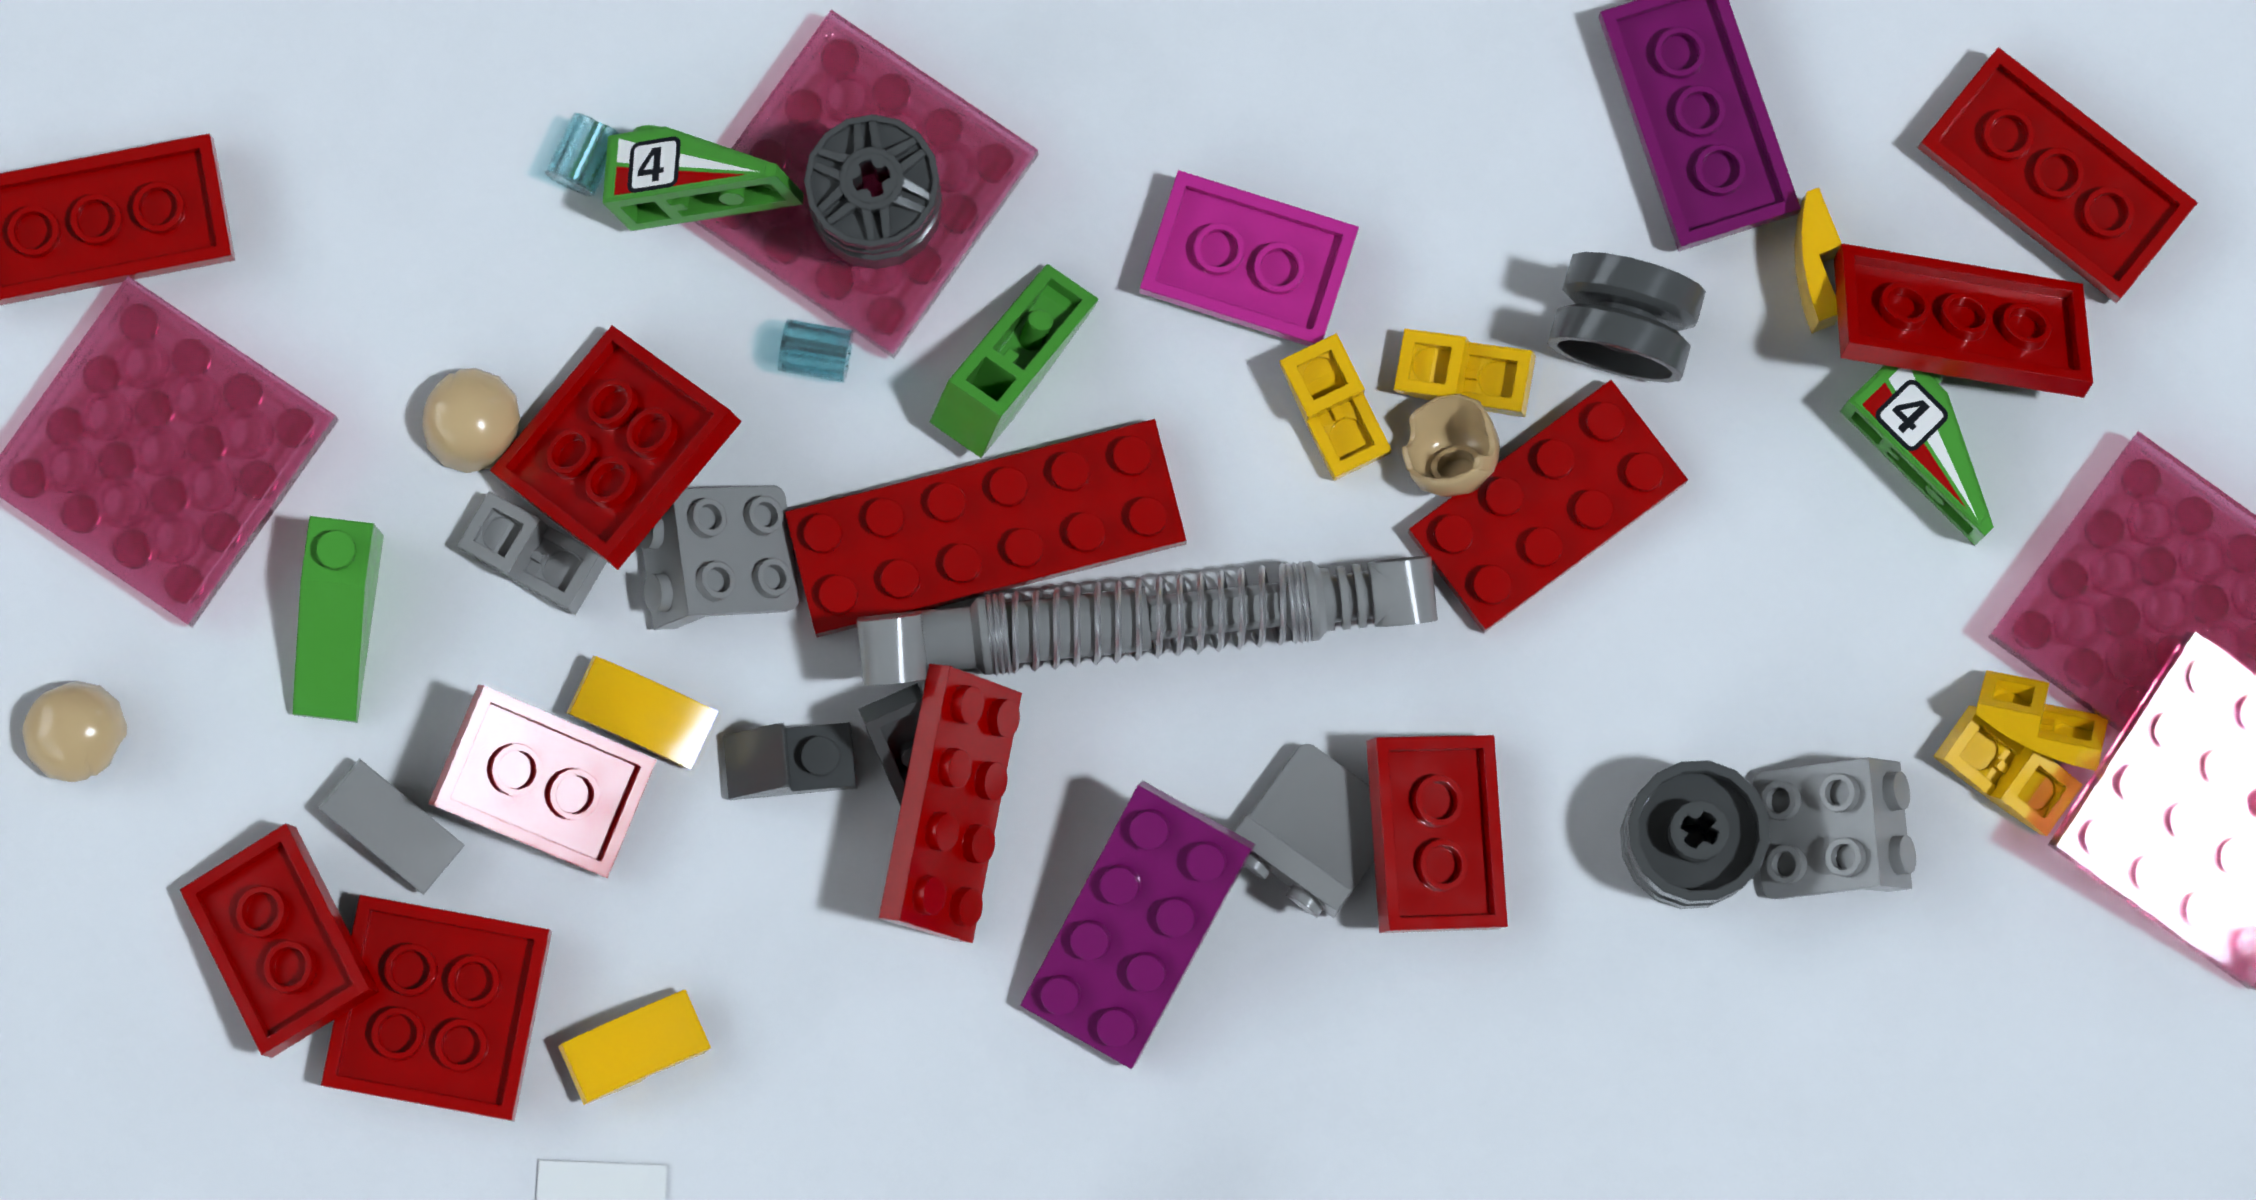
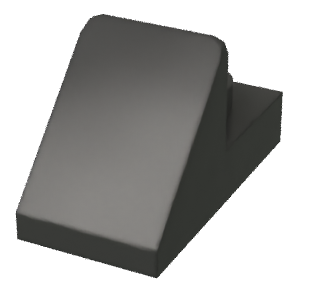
[858,683,923,807]
[723,722,857,800]

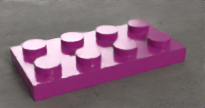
[1598,0,1801,252]
[1020,781,1256,1069]

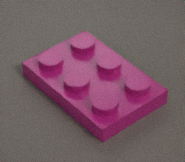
[1139,170,1359,346]

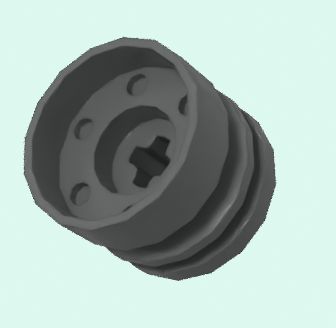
[804,114,943,269]

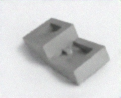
[457,492,607,615]
[318,758,465,895]

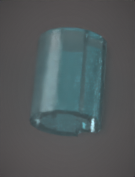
[545,113,620,196]
[778,319,854,383]

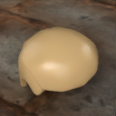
[422,368,520,473]
[1402,394,1500,497]
[22,681,127,782]

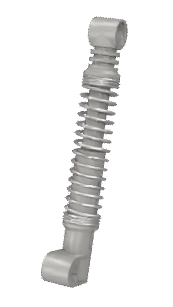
[857,556,1438,686]

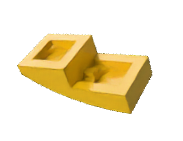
[1794,187,1842,334]
[1393,328,1536,417]
[1279,333,1392,481]
[566,656,718,769]
[1976,670,2109,771]
[1933,705,2083,836]
[558,989,711,1105]

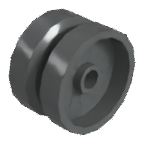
[1547,252,1706,383]
[1620,760,1770,909]

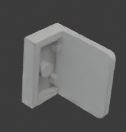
[639,485,800,630]
[1234,744,1374,918]
[1753,757,1916,899]

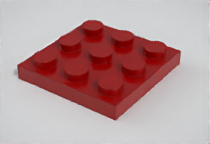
[490,325,742,570]
[321,895,552,1122]

